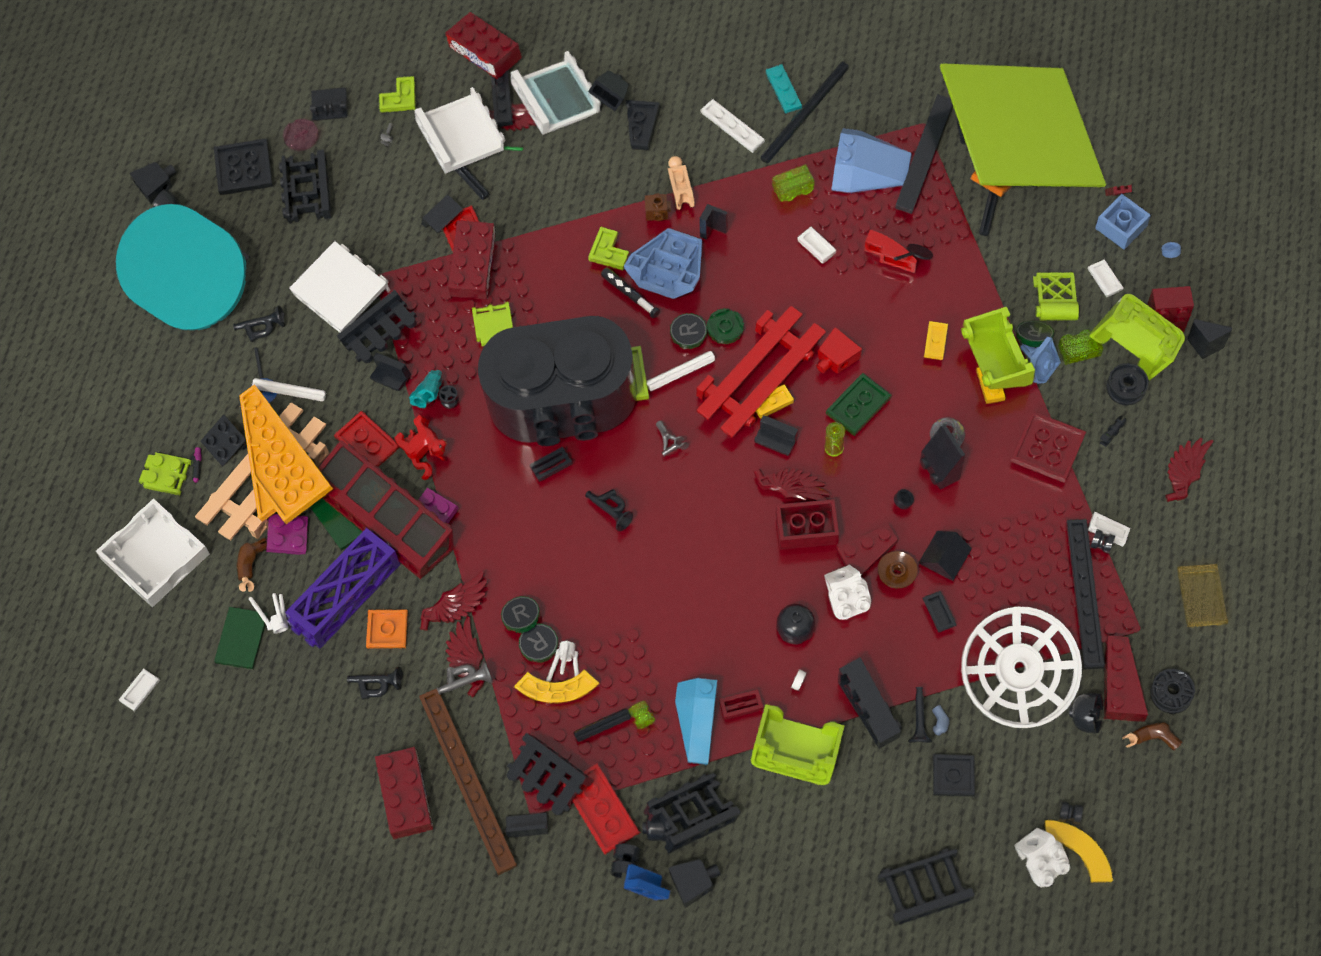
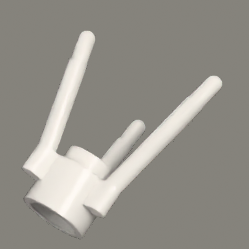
[249,593,289,634]
[546,641,579,682]

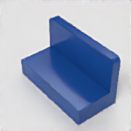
[624,864,670,900]

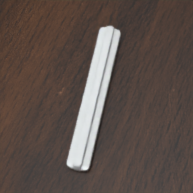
[646,351,715,391]
[252,378,326,401]

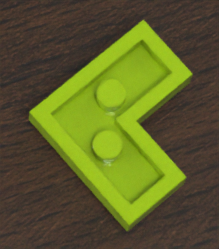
[379,76,416,112]
[588,227,629,270]

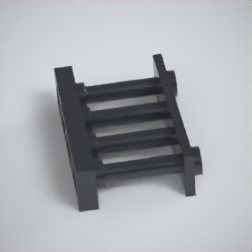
[877,848,975,926]

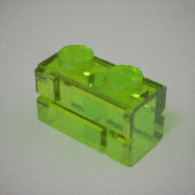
[772,165,814,202]
[1058,330,1103,365]

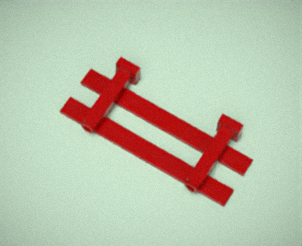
[696,306,826,438]

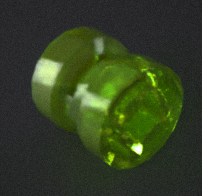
[629,701,655,729]

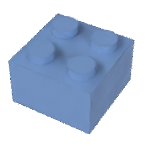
[1095,194,1151,249]

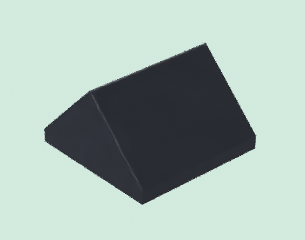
[1187,319,1232,359]
[919,531,972,581]

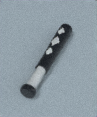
[601,268,660,318]

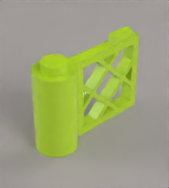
[1033,273,1079,321]

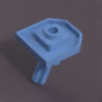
[1020,337,1061,384]

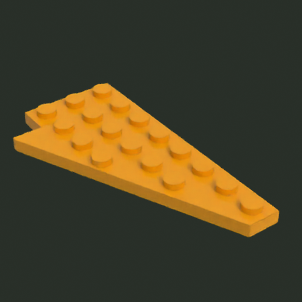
[239,384,333,524]

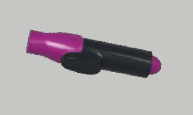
[191,447,202,483]

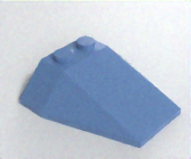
[832,128,911,193]
[624,228,702,299]

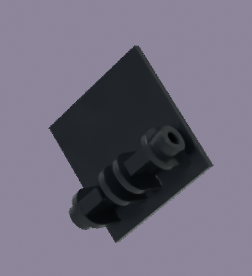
[310,87,347,121]
[200,414,247,467]

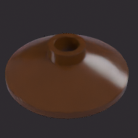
[878,551,917,588]

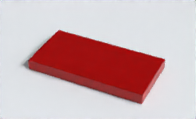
[562,763,640,855]

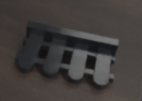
[337,290,417,363]
[507,732,594,815]

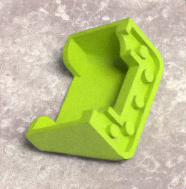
[1089,294,1185,380]
[961,307,1035,389]
[751,704,844,785]

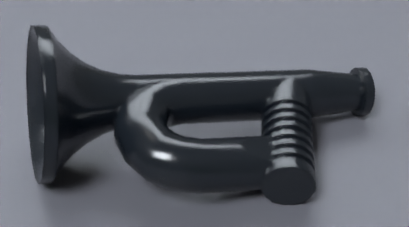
[233,305,285,342]
[585,489,633,531]
[347,667,403,700]
[908,687,932,743]

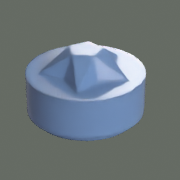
[1162,242,1181,258]

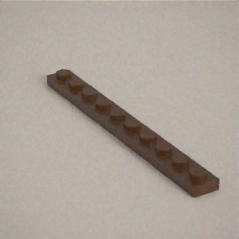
[419,688,517,875]

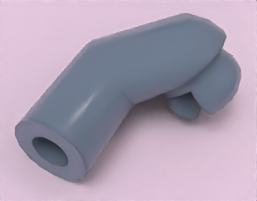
[932,705,949,736]

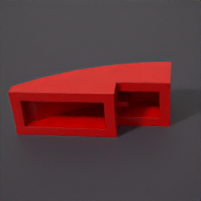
[865,229,917,273]

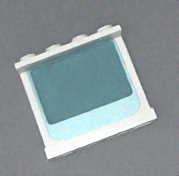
[511,51,601,135]

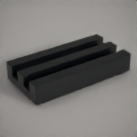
[529,447,572,482]

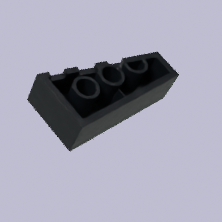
[838,658,902,749]

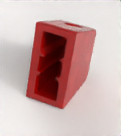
[816,327,862,373]

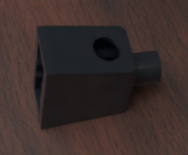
[588,70,629,111]
[129,162,177,204]
[668,860,721,908]

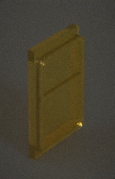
[1177,564,1228,627]

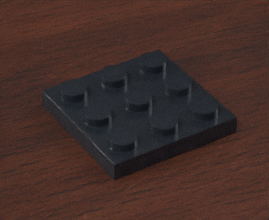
[214,138,273,195]

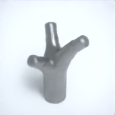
[656,421,676,450]

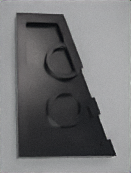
[626,100,661,150]

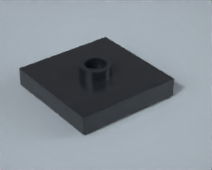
[933,754,975,797]

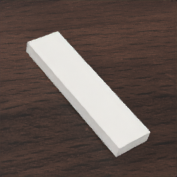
[701,99,765,153]

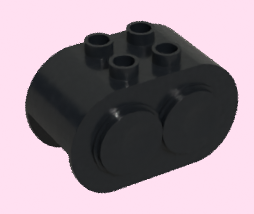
[478,316,637,446]

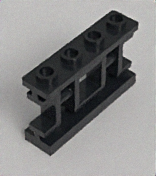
[279,149,332,224]
[643,773,741,854]

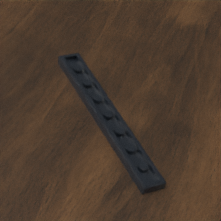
[895,94,953,214]
[1066,519,1105,670]

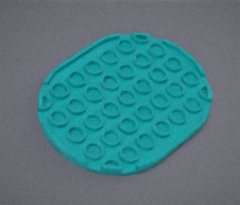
[116,204,247,330]

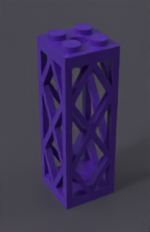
[285,528,400,649]

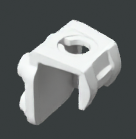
[824,565,871,620]
[1015,828,1070,887]

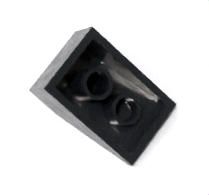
[920,424,965,490]

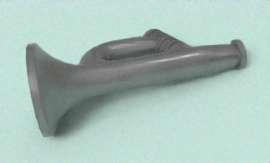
[437,661,493,695]

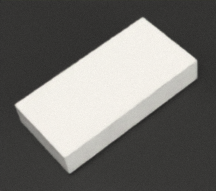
[798,227,836,264]
[1088,260,1123,297]
[1088,512,1130,547]
[119,669,160,712]

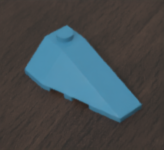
[675,678,717,765]

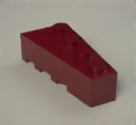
[1104,635,1148,722]

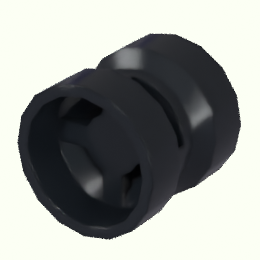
[1090,529,1115,554]
[1058,801,1083,826]

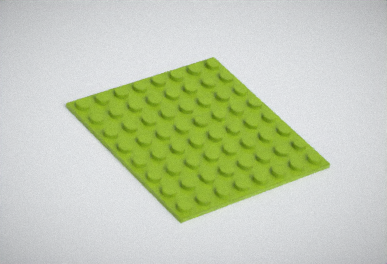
[940,64,1106,187]

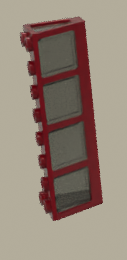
[318,440,453,579]

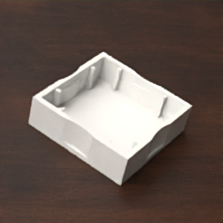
[96,499,209,607]

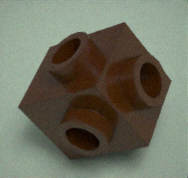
[644,193,671,221]

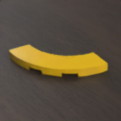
[514,669,599,703]
[1045,820,1113,882]

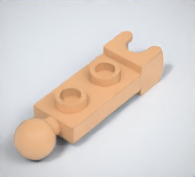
[668,156,695,210]

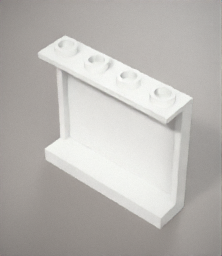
[414,87,505,173]
[289,241,391,333]

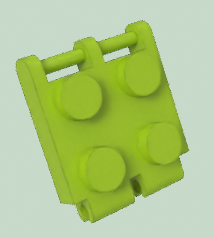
[472,302,513,346]
[139,452,191,496]

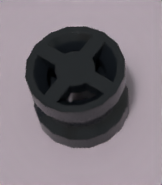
[439,385,459,409]

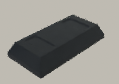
[922,591,957,633]

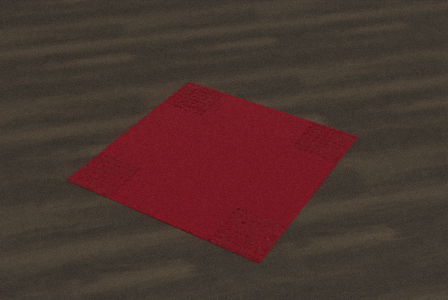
[378,123,1140,814]

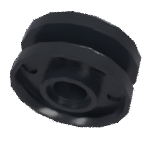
[1106,363,1149,406]
[1150,669,1195,714]

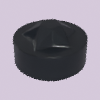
[894,489,914,509]

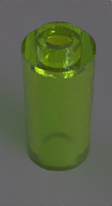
[824,422,845,456]

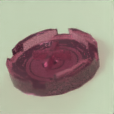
[283,119,319,151]

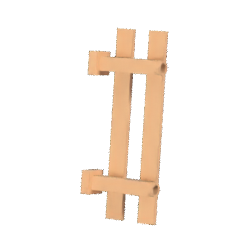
[195,403,329,541]

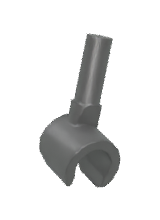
[381,123,393,146]
[662,436,689,456]

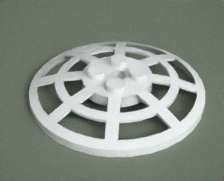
[961,607,1082,728]

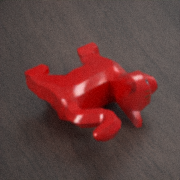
[394,415,447,480]

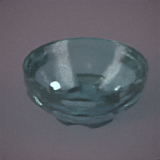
[930,417,965,446]

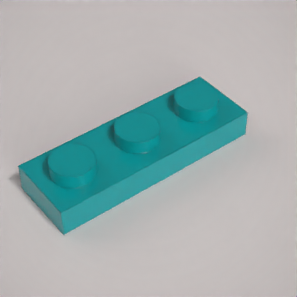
[766,64,802,114]

